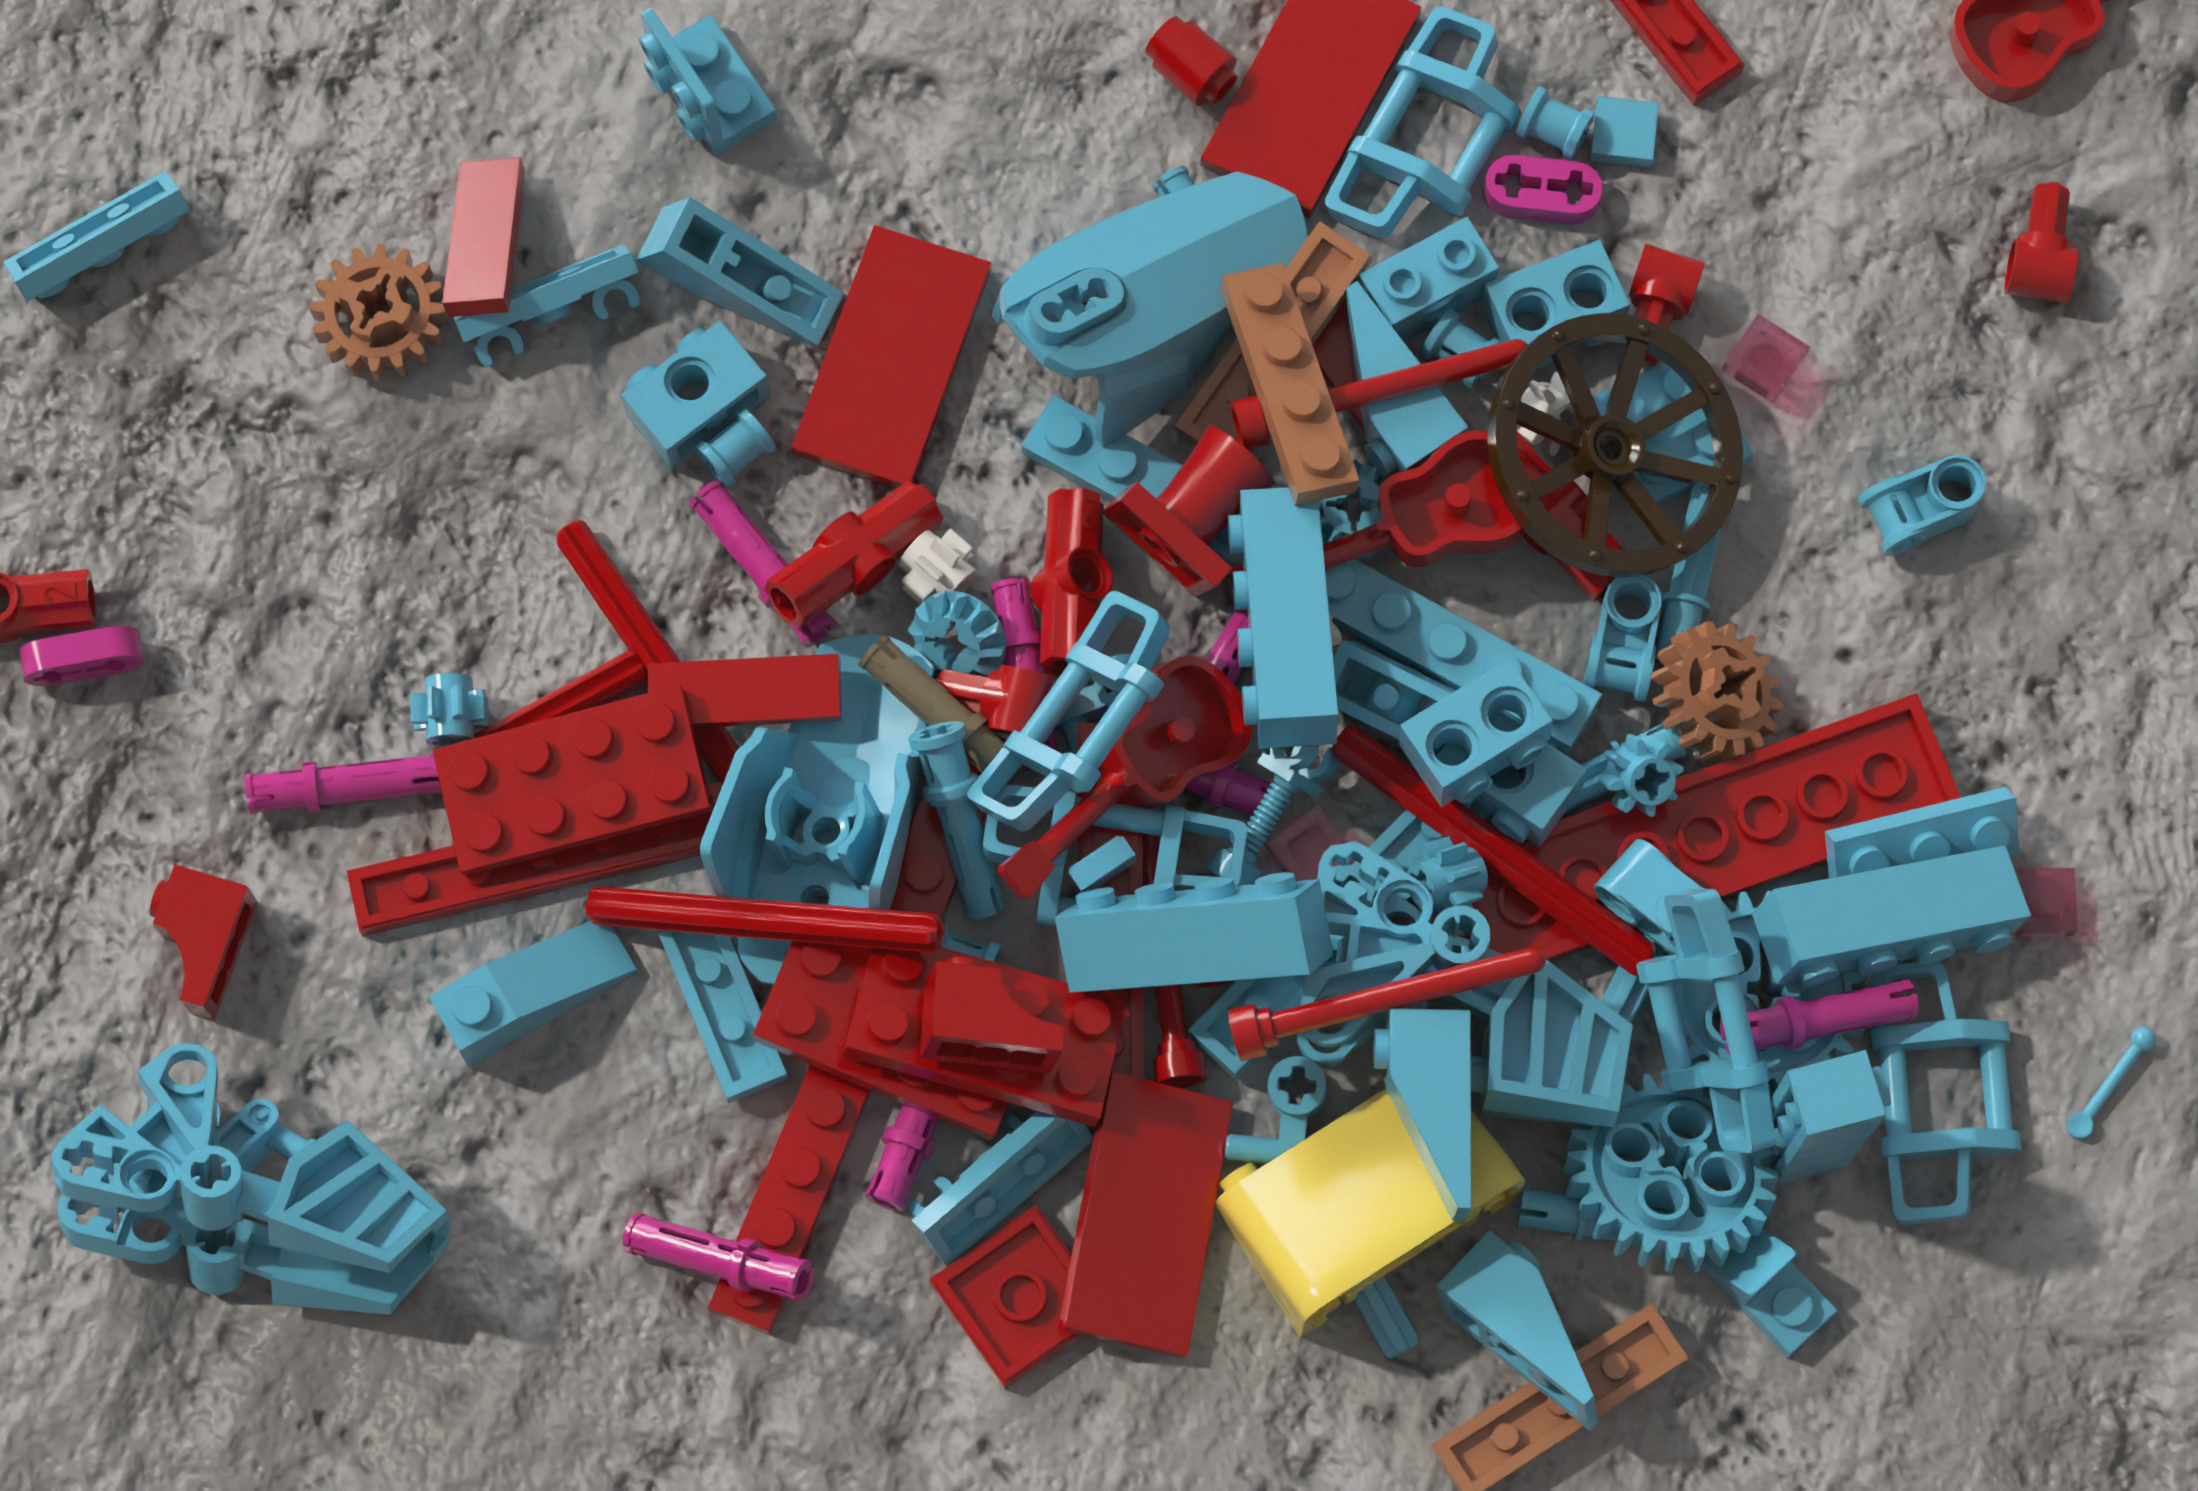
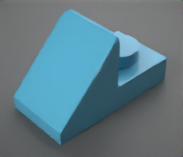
[1701,1229,1838,1358]

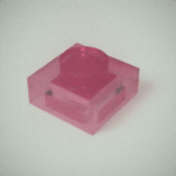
[1721,314,1811,404]
[1266,805,1356,881]
[2012,868,2078,936]

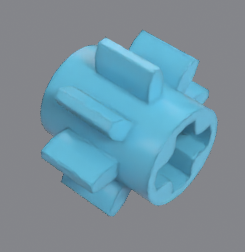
[410,673,489,747]
[1598,734,1684,817]
[1407,836,1488,915]

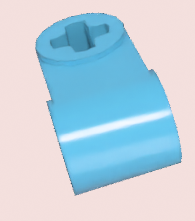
[1857,455,1986,556]
[1583,575,1662,702]
[1593,839,1704,955]

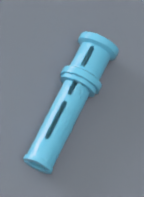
[908,721,1006,919]

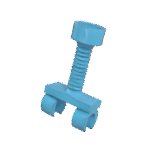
[1206,745,1339,886]

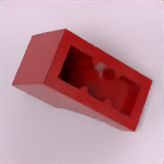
[150,864,258,1021]
[920,957,1064,1074]

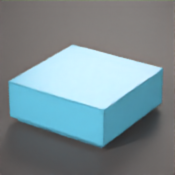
[1590,96,1659,168]
[1069,836,1136,893]

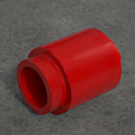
[1145,16,1238,106]

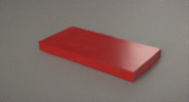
[1200,0,1422,218]
[791,225,992,488]
[1058,1071,1233,1358]

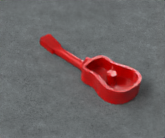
[1950,0,2108,102]
[1229,430,1530,583]
[998,656,1252,900]

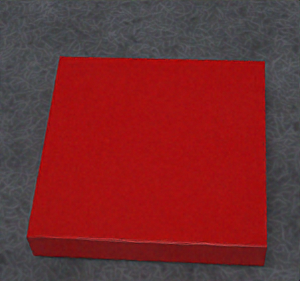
[929,1205,1081,1389]

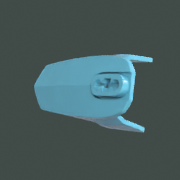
[991,172,1308,447]
[700,634,934,986]

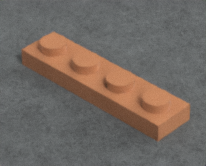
[1175,221,1373,443]
[1220,263,1359,506]
[1430,1303,1689,1491]

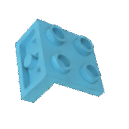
[638,7,777,156]

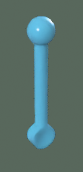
[2066,1027,2156,1140]

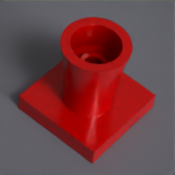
[1101,425,1275,597]

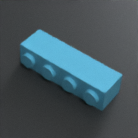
[1228,487,1338,749]
[1752,845,2031,987]
[1055,872,1333,993]
[1770,1050,1891,1185]

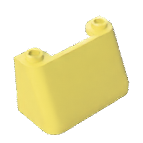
[1215,1077,1525,1338]

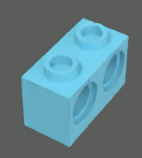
[1481,240,1630,368]
[1399,658,1553,807]

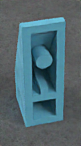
[636,197,845,347]
[1344,281,1468,477]
[428,921,638,1067]
[1373,1009,1471,1221]
[1436,1230,1599,1431]

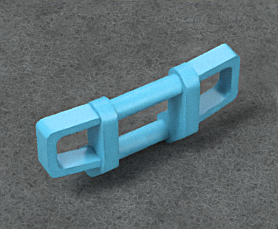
[1325,6,1521,238]
[967,591,1170,832]
[983,784,1247,928]
[1636,889,1775,1154]
[1870,962,2022,1225]

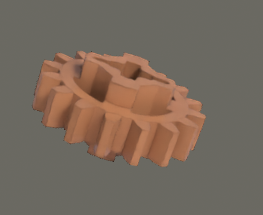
[309,244,449,381]
[1651,621,1783,762]

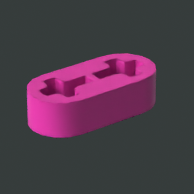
[1484,155,1603,225]
[20,626,144,686]

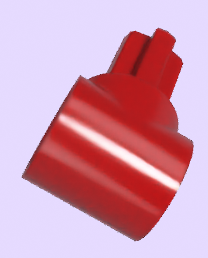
[2004,182,2078,304]
[1623,243,1705,367]
[936,665,1057,735]

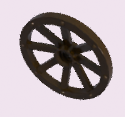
[1487,313,1743,577]

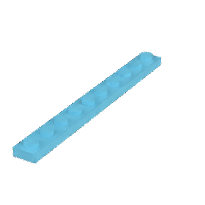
[1021,395,1602,754]

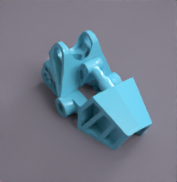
[1297,841,1633,1128]
[51,1043,452,1315]

